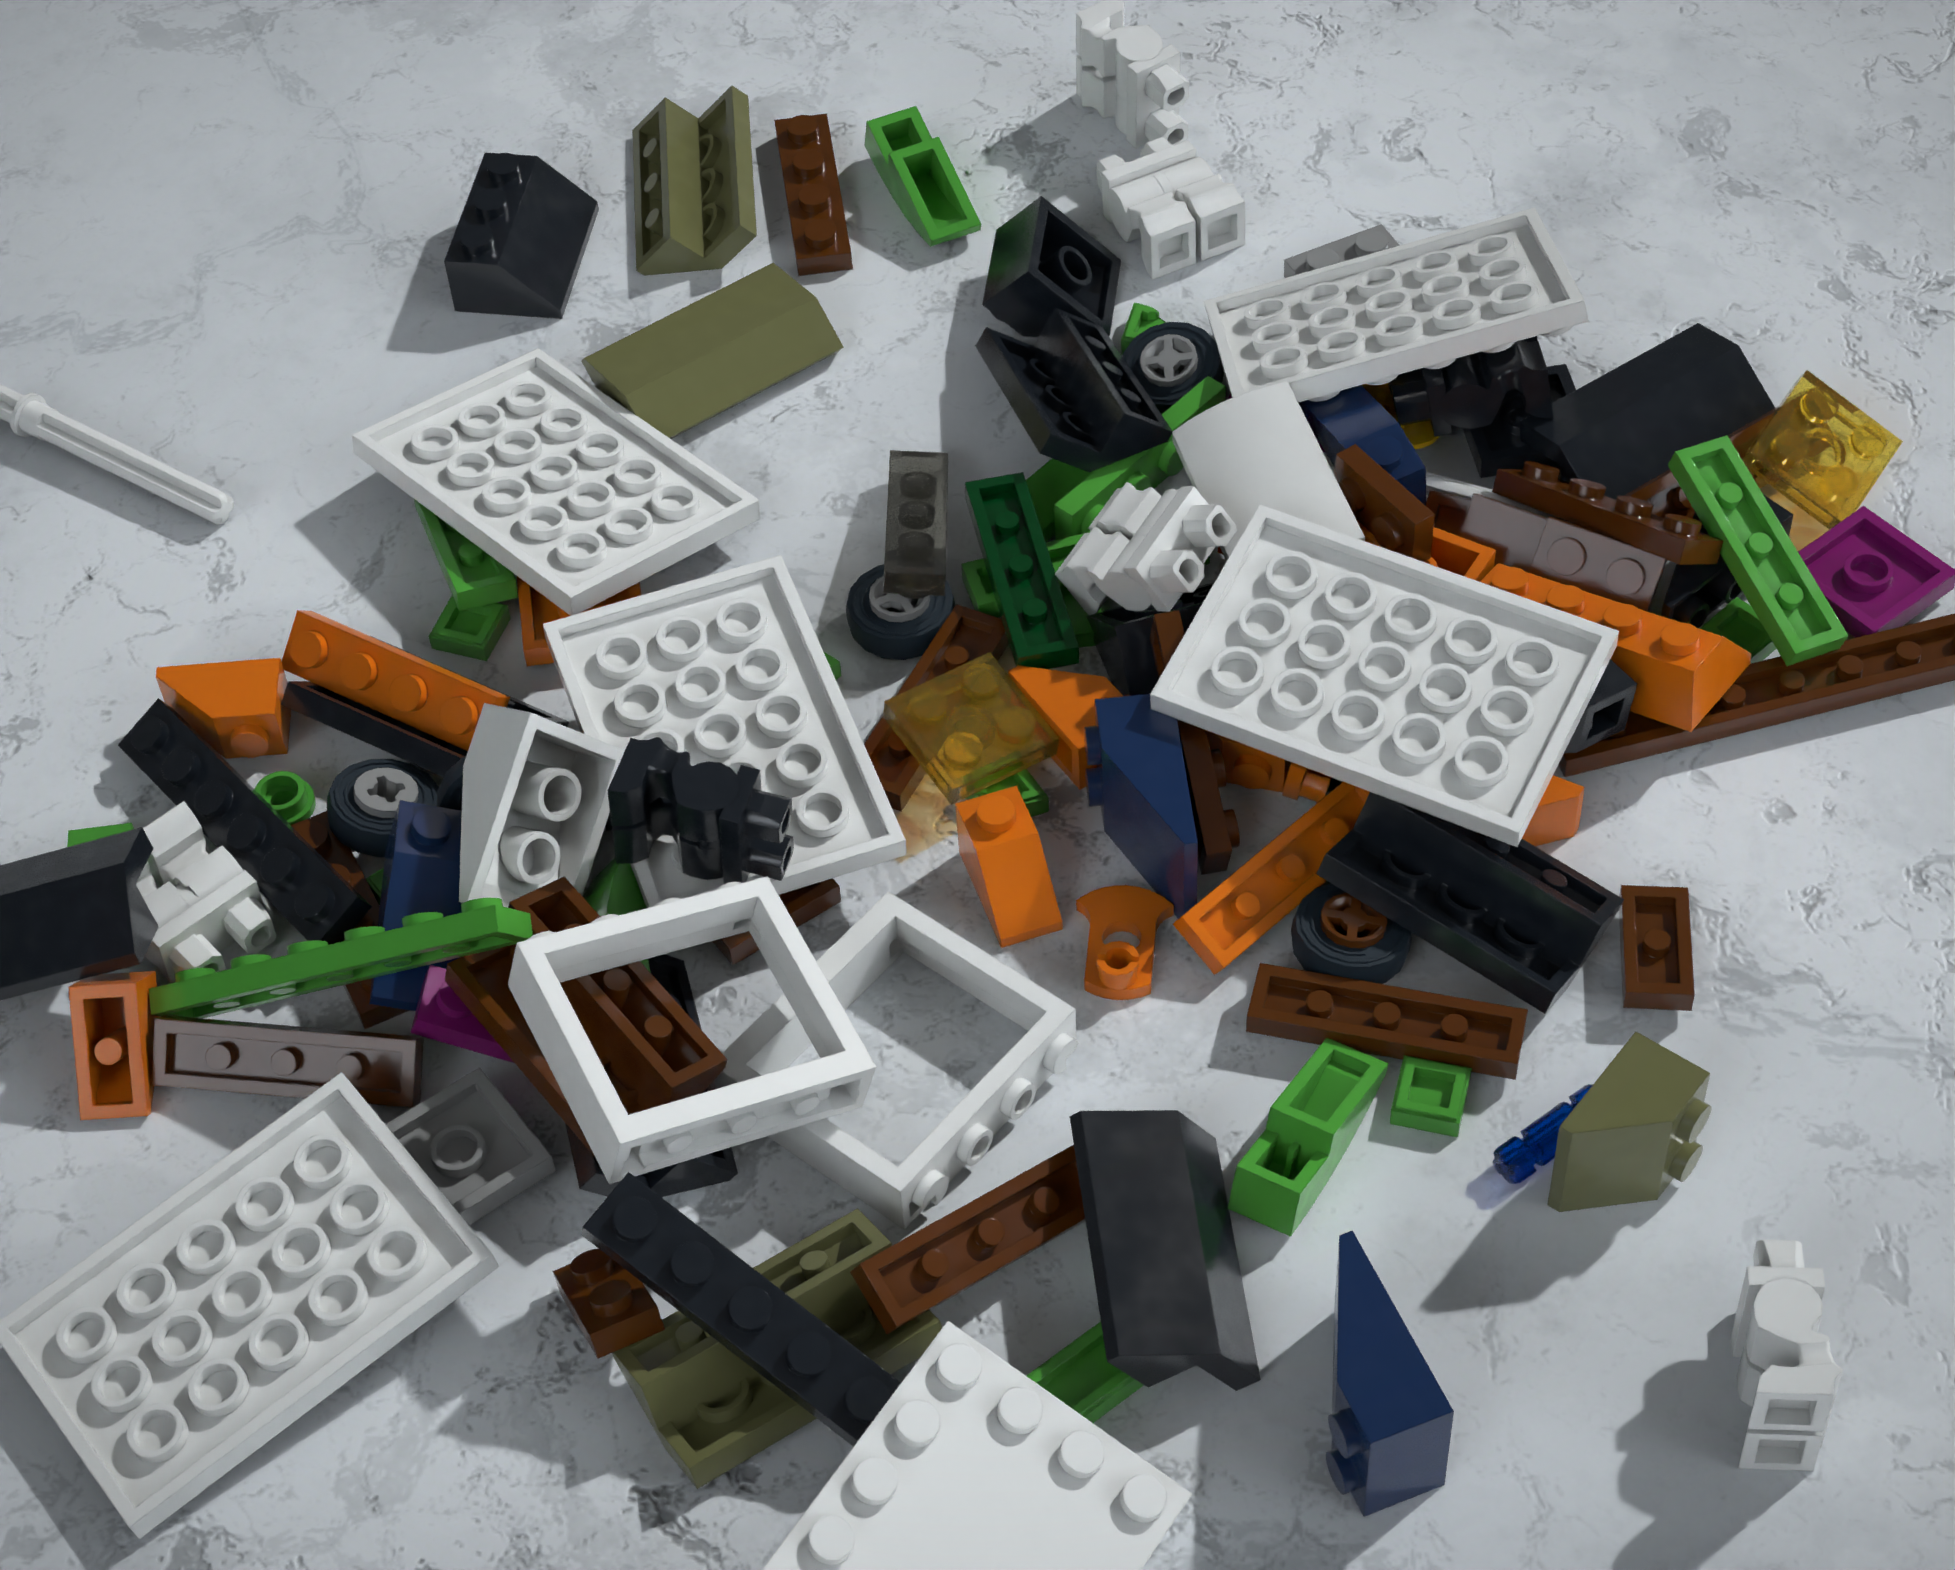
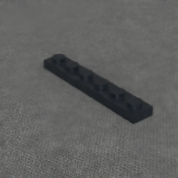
[118,698,372,945]
[581,1172,901,1447]

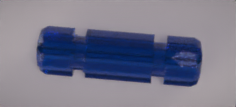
[1492,1084,1593,1184]

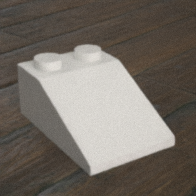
[459,703,625,908]

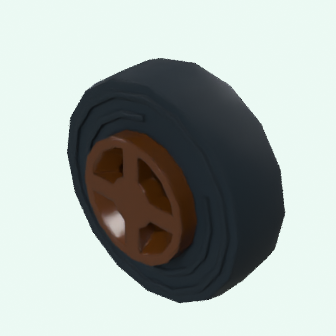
[1291,883,1412,984]

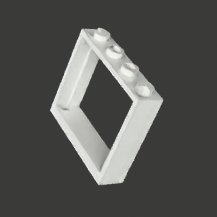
[508,876,876,1184]
[714,891,1079,1230]

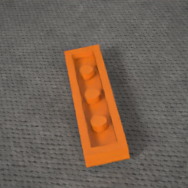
[281,610,510,751]
[1172,782,1370,975]

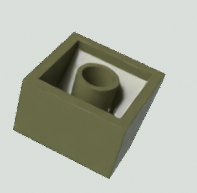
[1547,1032,1711,1212]

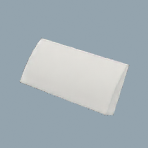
[1172,381,1365,562]

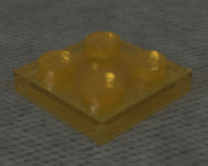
[1742,370,1903,530]
[883,652,1059,805]

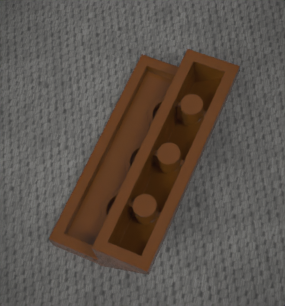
[445,876,728,1158]

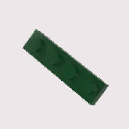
[965,472,1079,669]

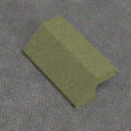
[632,85,757,276]
[581,263,844,439]
[612,1208,942,1489]

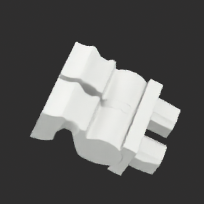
[1076,0,1190,149]
[1096,137,1245,280]
[1055,482,1237,616]
[136,801,276,983]
[1731,1240,1843,1471]

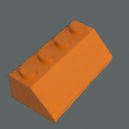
[1480,563,1751,732]

